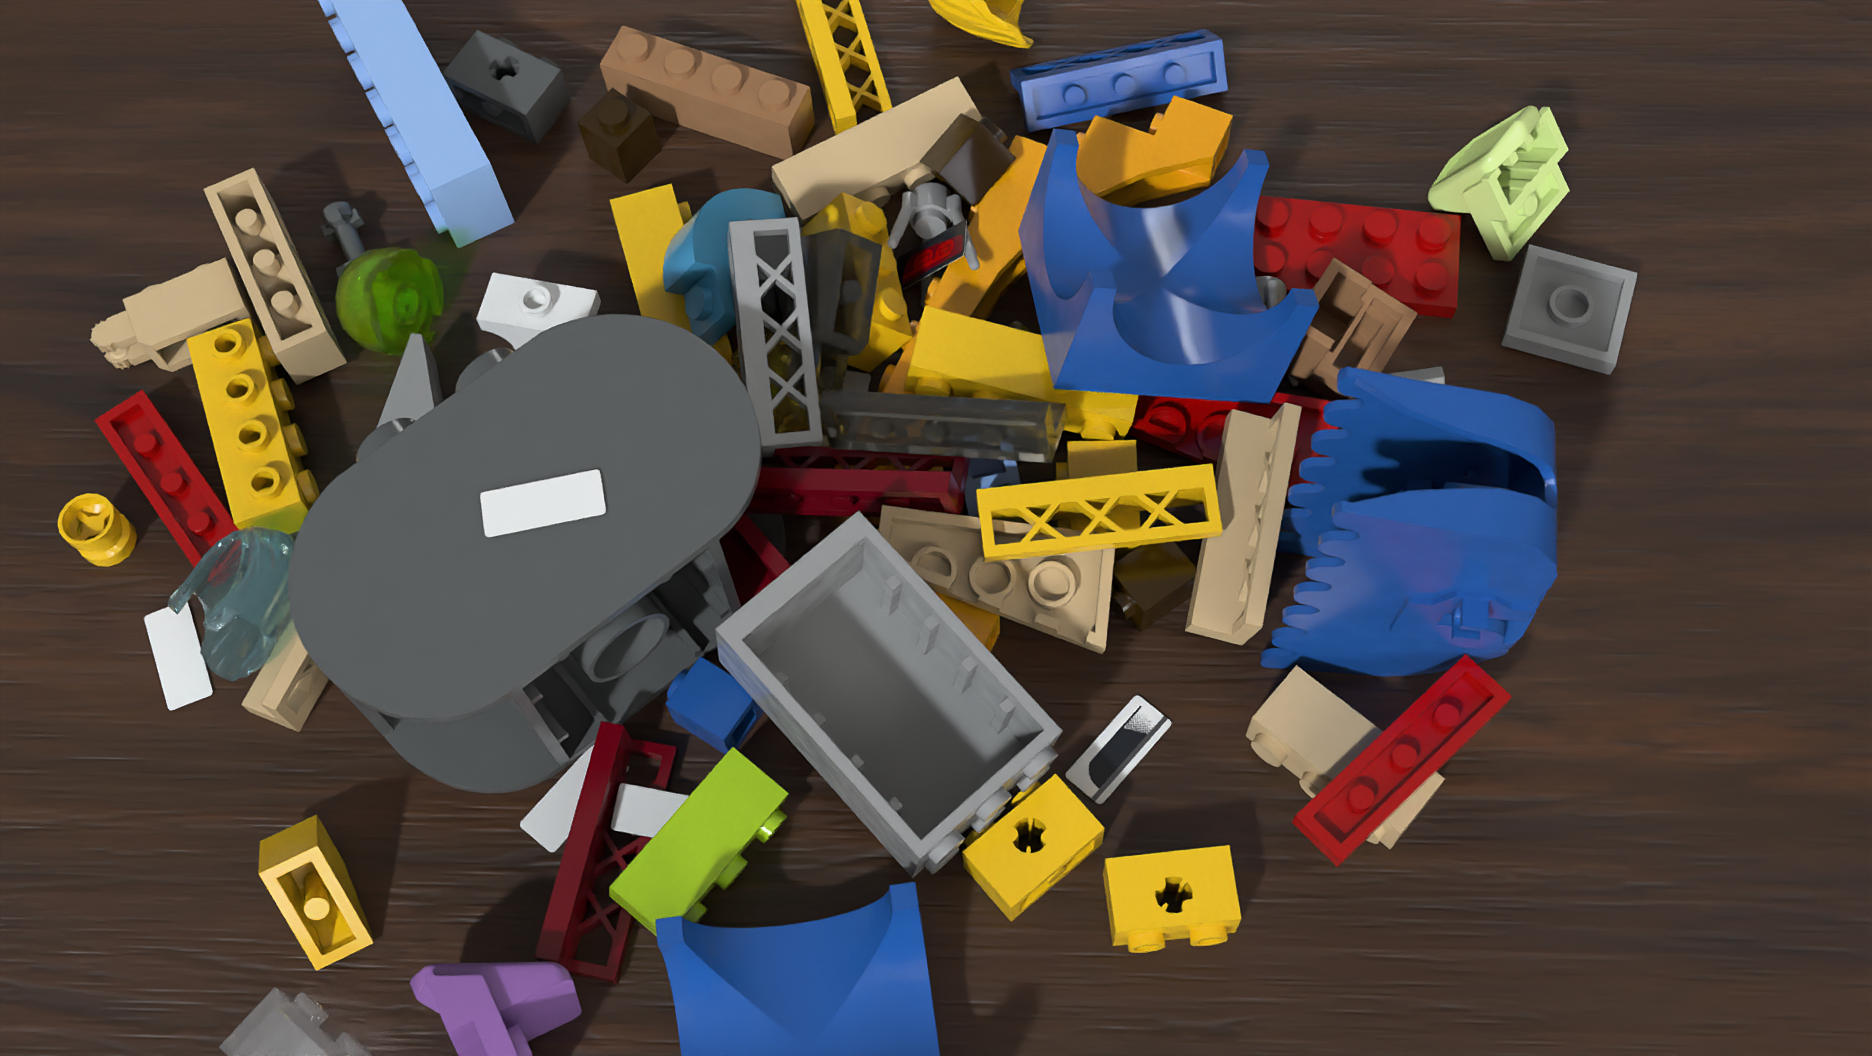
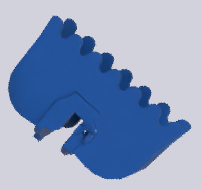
[1260,367,1557,677]

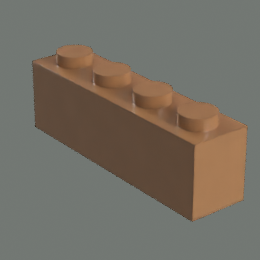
[600,25,815,160]

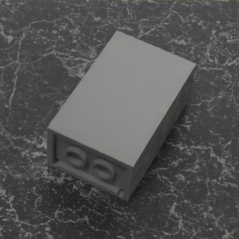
[715,510,1062,878]

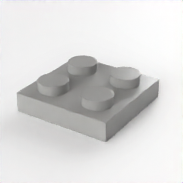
[1501,244,1638,375]

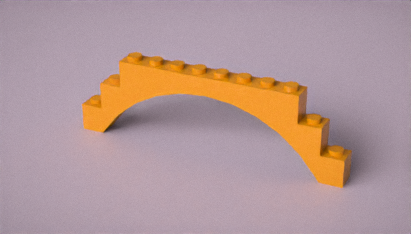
[834,95,1233,653]

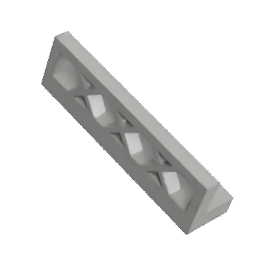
[727,217,823,458]

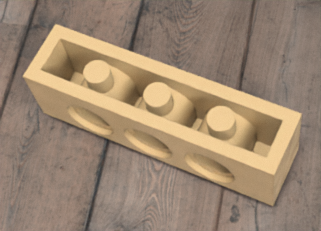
[203,167,347,385]

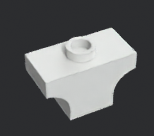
[476,273,601,350]

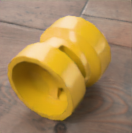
[58,493,137,567]

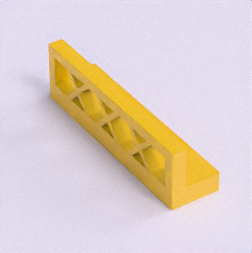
[796,0,893,135]
[976,463,1223,562]

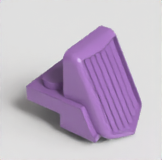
[410,961,582,1056]

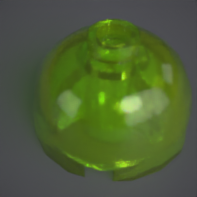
[335,246,444,357]

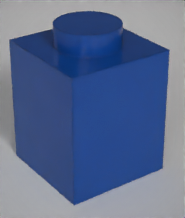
[665,656,764,755]

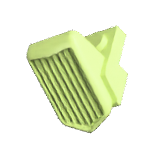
[1428,106,1570,261]

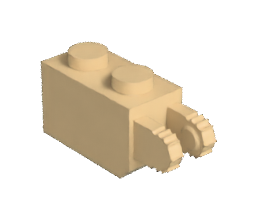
[90,258,263,372]

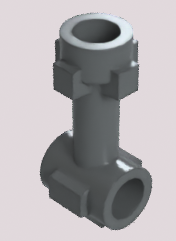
[321,201,391,297]

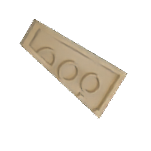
[878,505,1115,655]

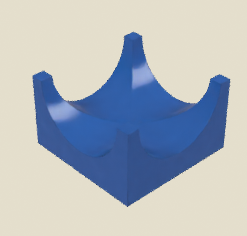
[1018,128,1320,404]
[655,882,940,1056]

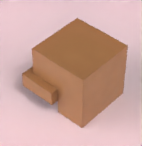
[1285,258,1418,401]

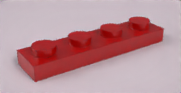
[95,389,258,587]
[1292,654,1512,868]

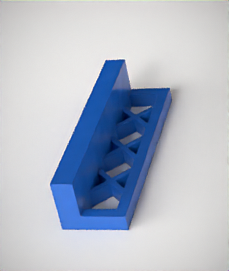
[1009,29,1228,133]

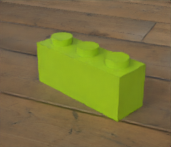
[609,747,789,937]

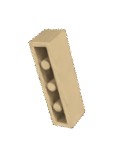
[772,76,982,228]

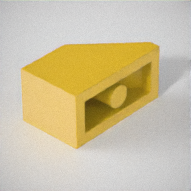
[258,814,374,971]

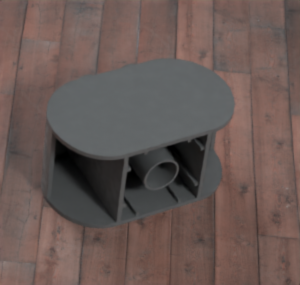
[288,314,787,793]

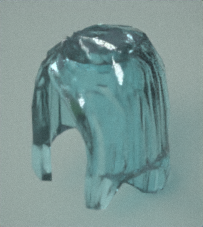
[168,526,295,681]

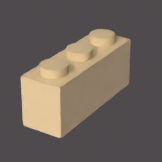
[1246,665,1445,849]

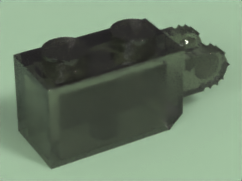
[780,228,882,400]

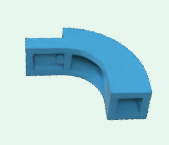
[663,188,786,346]

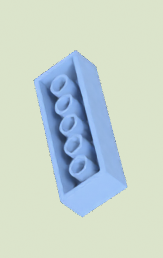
[318,0,515,249]

